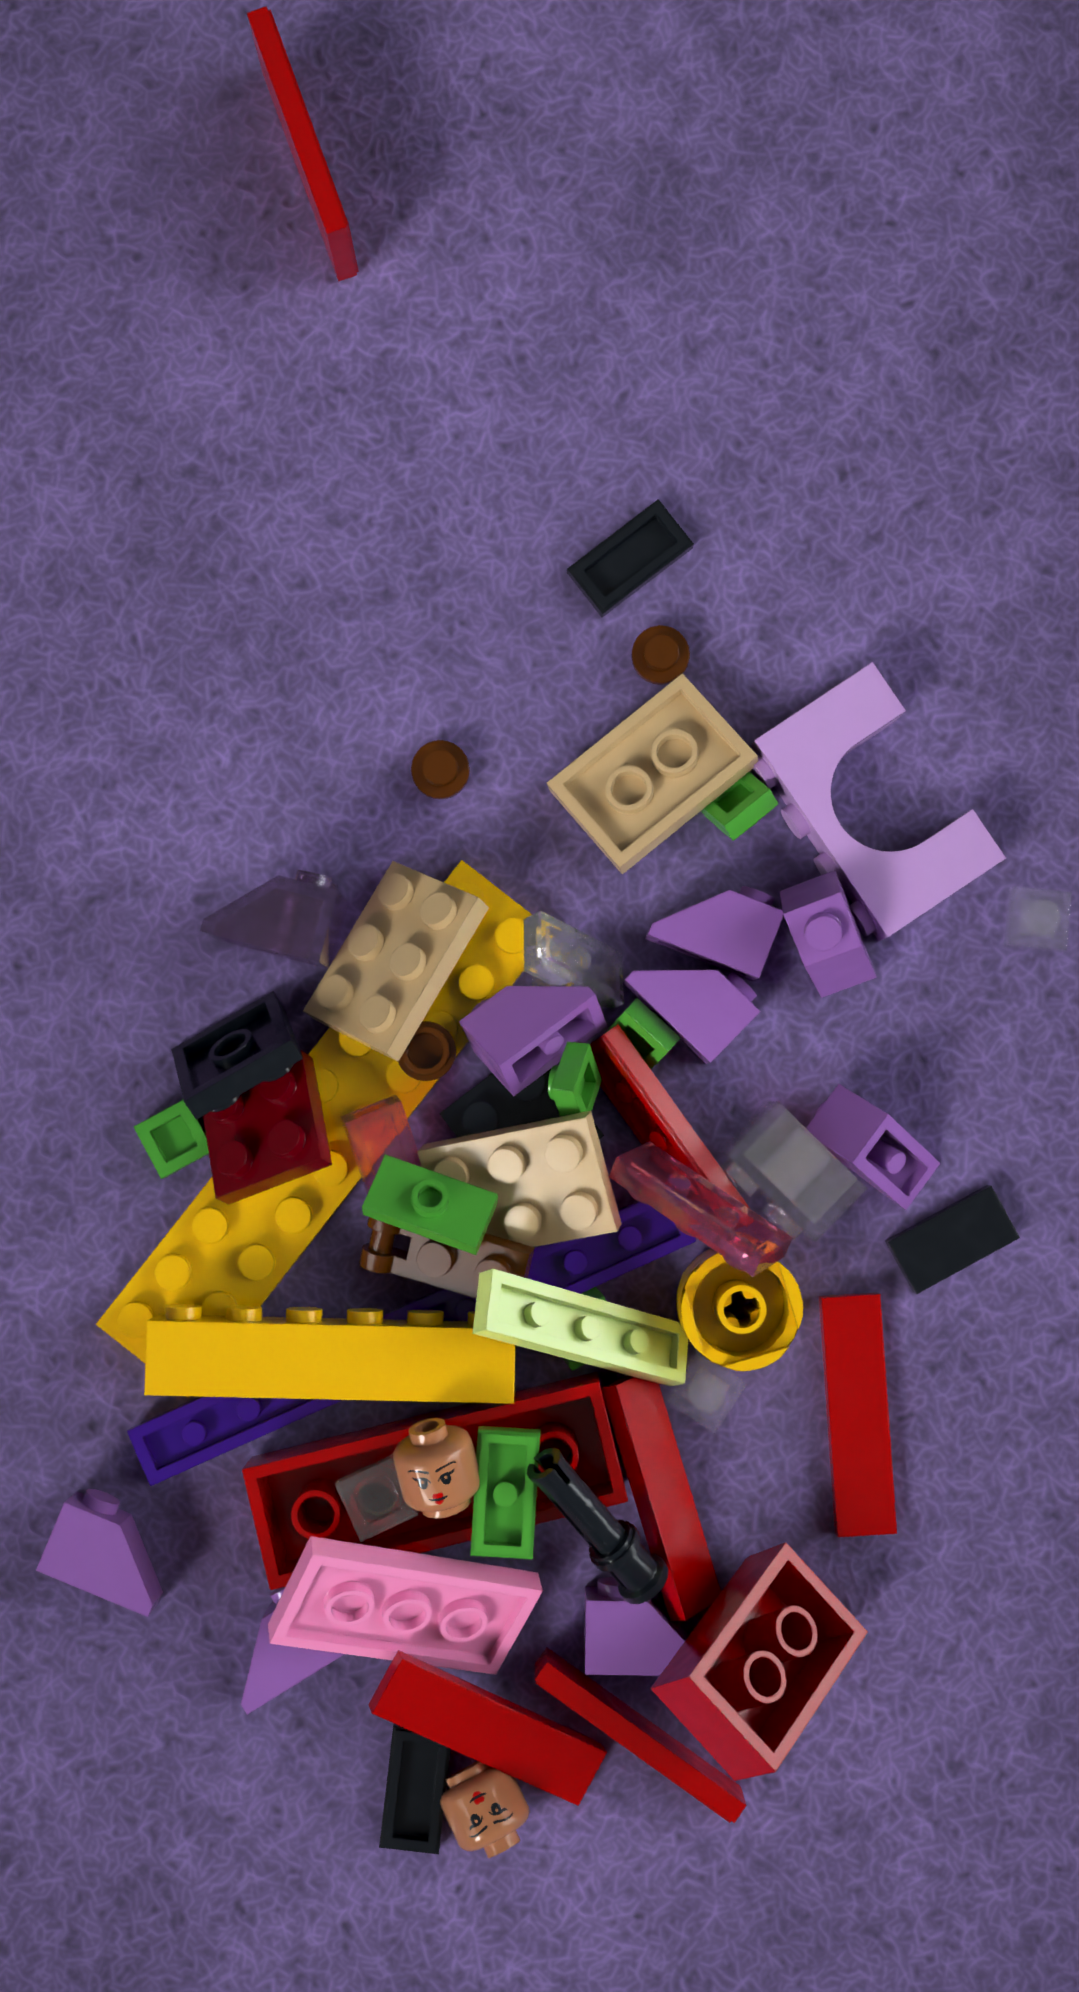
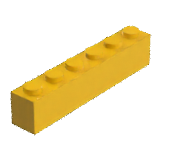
[144,1304,516,1404]

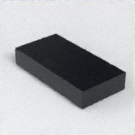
[567,499,694,618]
[885,1185,1020,1294]
[379,1724,451,1854]

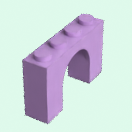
[750,662,1006,941]

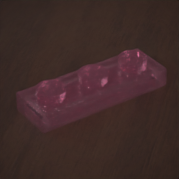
[609,1141,793,1277]

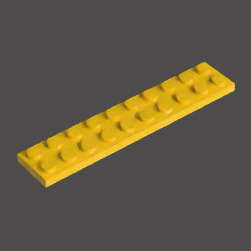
[96,860,554,1398]

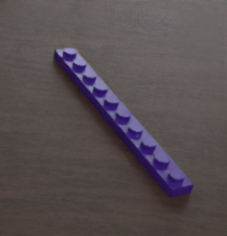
[127,1186,696,1486]

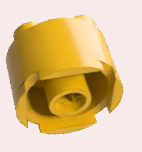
[676,1243,803,1371]

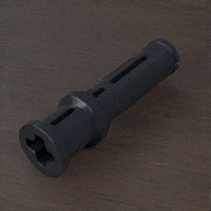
[527,1448,669,1604]

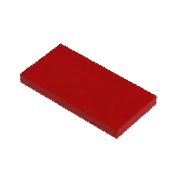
[247,6,359,282]

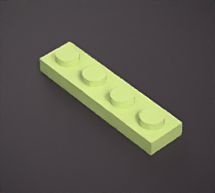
[472,1269,688,1387]

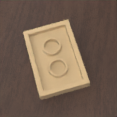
[547,673,758,874]
[303,861,489,1062]
[417,1111,622,1247]

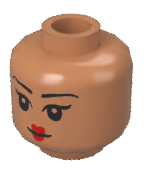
[393,1418,480,1519]
[440,1761,530,1858]

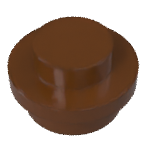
[631,625,690,685]
[411,740,470,799]
[398,1021,456,1081]

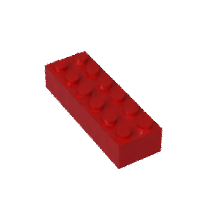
[242,1372,629,1590]

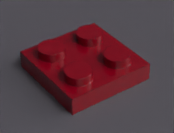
[203,1050,332,1205]

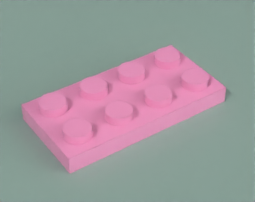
[268,1536,543,1675]

